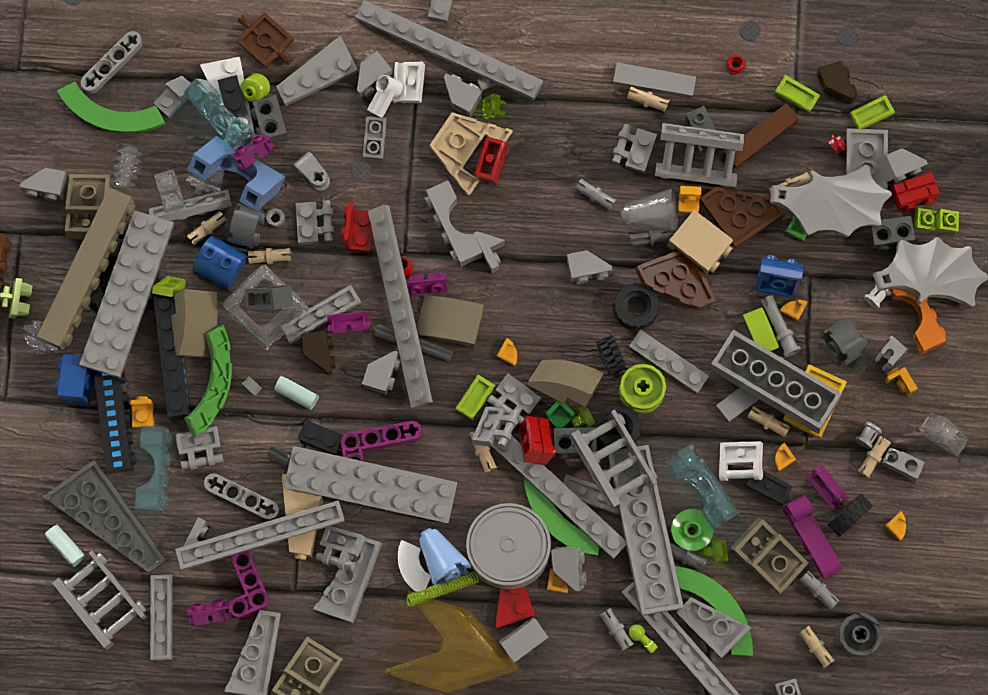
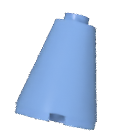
[419,528,471,589]

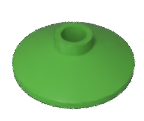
[671,509,713,551]

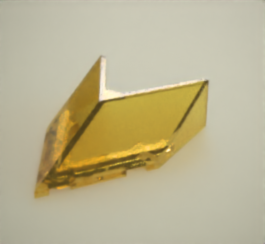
[384,591,520,693]

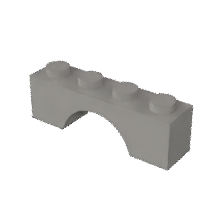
[424,180,483,267]

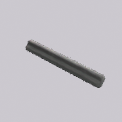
[374,325,453,362]

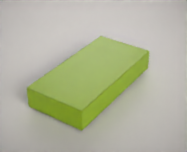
[774,75,820,113]
[849,95,895,129]
[152,276,186,297]
[455,375,495,421]

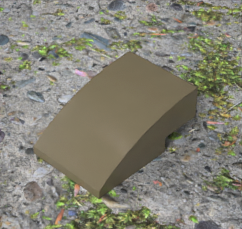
[65,174,111,240]
[171,289,218,358]
[416,295,484,348]
[527,360,604,407]
[729,518,808,594]
[271,637,343,695]

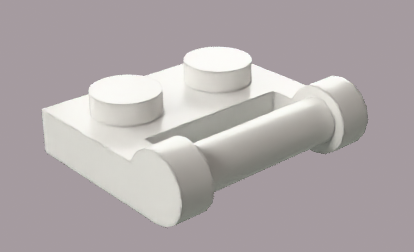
[719,441,763,481]

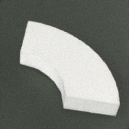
[398,540,431,594]

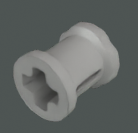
[855,422,882,449]

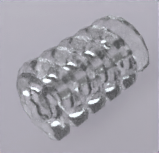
[109,143,143,189]

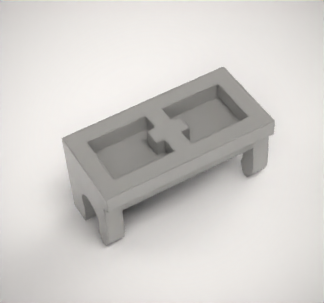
[875,335,907,374]
[499,617,548,663]

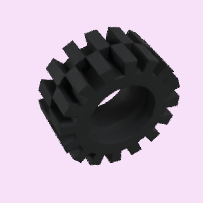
[596,335,626,376]

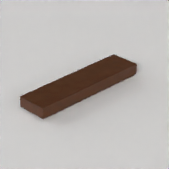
[723,103,799,168]

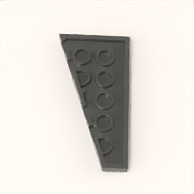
[43,460,167,573]

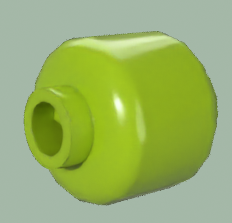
[240,73,270,103]

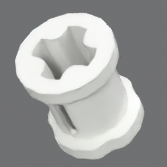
[864,283,891,309]

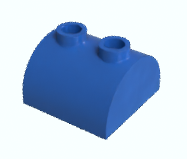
[193,236,249,292]
[755,255,803,298]

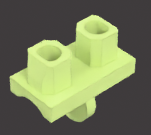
[0,278,32,319]

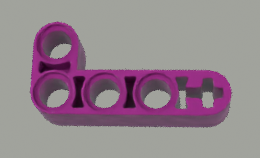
[341,421,422,461]
[783,495,843,580]
[229,531,270,619]

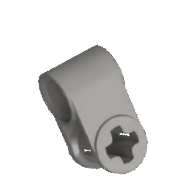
[293,152,330,191]

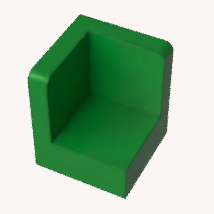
[545,401,575,428]

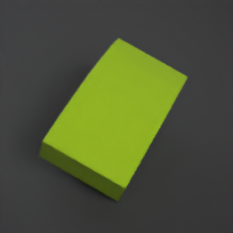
[914,208,959,232]
[743,307,779,351]

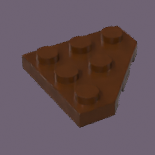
[700,187,785,249]
[635,250,717,310]

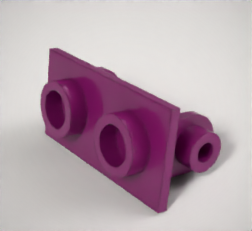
[231,134,274,169]
[405,271,448,295]
[327,311,370,335]
[806,465,848,510]
[187,599,232,626]

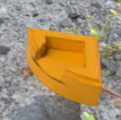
[780,300,807,321]
[497,338,517,367]
[775,443,796,472]
[885,511,906,541]
[547,569,568,594]

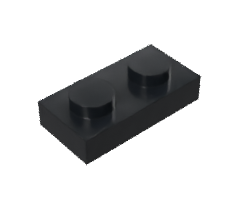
[217,75,248,120]
[298,420,344,455]
[746,471,793,506]

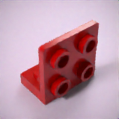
[341,201,373,253]

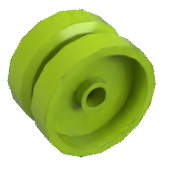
[619,364,666,414]

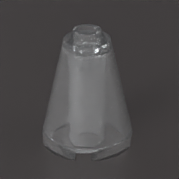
[621,189,678,230]

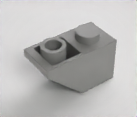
[357,51,393,99]
[444,74,482,118]
[876,149,928,183]
[20,168,69,201]
[566,250,612,284]
[362,351,401,395]
[551,546,586,591]

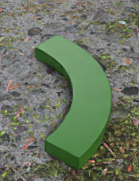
[57,82,166,134]
[184,324,232,437]
[524,465,599,556]
[675,566,753,656]

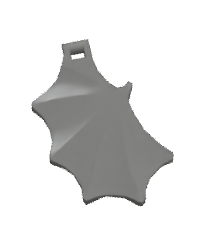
[770,165,892,238]
[873,237,988,308]

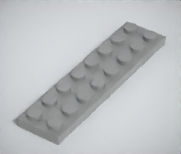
[79,210,174,378]
[607,445,684,616]
[284,446,457,523]

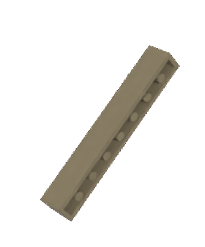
[37,188,135,351]

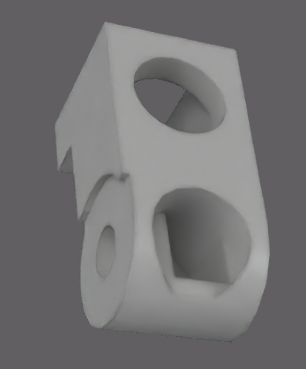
[882,448,925,483]

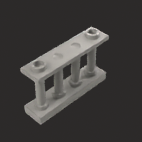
[655,123,744,187]
[569,410,657,510]
[52,551,147,650]

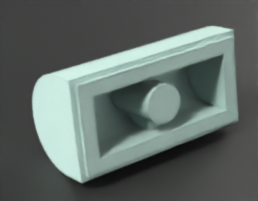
[274,376,319,410]
[45,525,86,568]

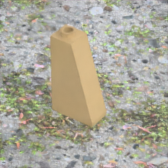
[282,474,323,560]

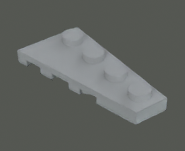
[276,35,358,106]
[313,538,382,623]
[224,610,281,695]

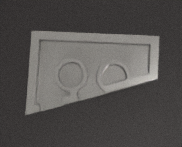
[676,597,752,658]

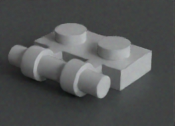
[612,124,657,173]
[296,200,334,245]
[487,374,541,425]
[472,407,519,448]
[176,426,224,470]
[316,526,366,570]

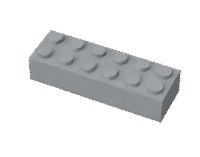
[711,330,842,434]

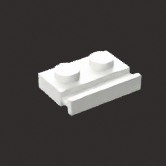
[392,62,425,103]

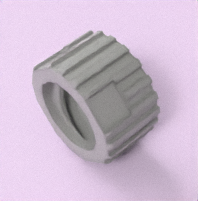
[266,208,285,228]
[242,376,262,396]

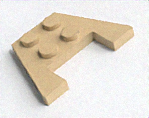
[429,113,513,196]

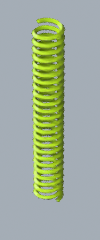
[407,572,479,607]

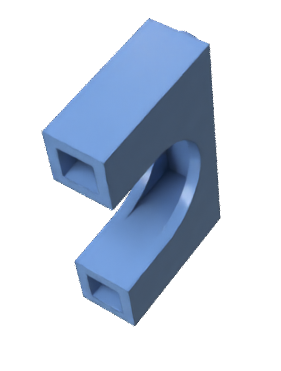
[188,136,285,211]

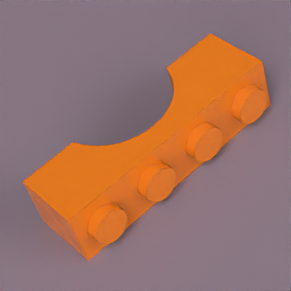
[884,279,947,355]

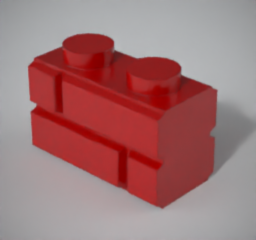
[474,136,509,185]
[890,172,940,212]
[519,416,556,465]

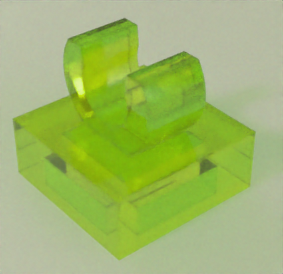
[482,94,506,119]
[572,406,596,428]
[704,539,729,562]

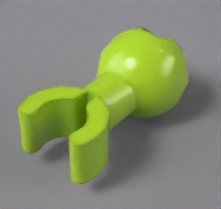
[629,625,658,653]

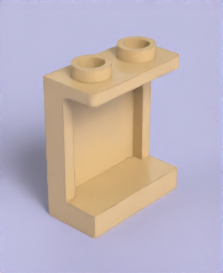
[667,210,733,275]

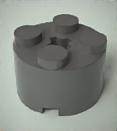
[228,202,266,248]
[820,318,868,367]
[836,613,882,658]

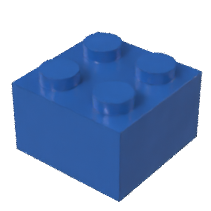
[55,354,94,405]

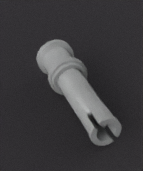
[761,295,801,357]

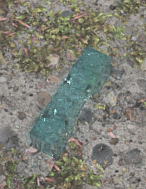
[184,78,257,150]
[135,426,172,513]
[665,444,740,530]

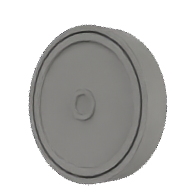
[466,503,551,589]

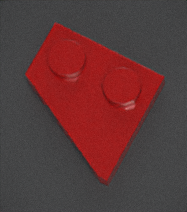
[495,586,535,629]

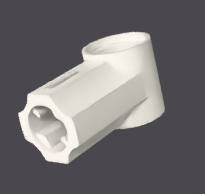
[367,75,403,117]

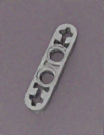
[81,31,143,94]
[204,473,280,521]

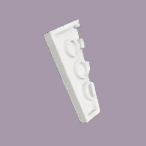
[200,57,255,139]

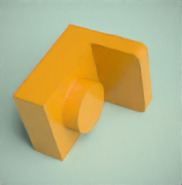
[678,186,701,213]
[884,367,918,396]
[130,396,154,428]

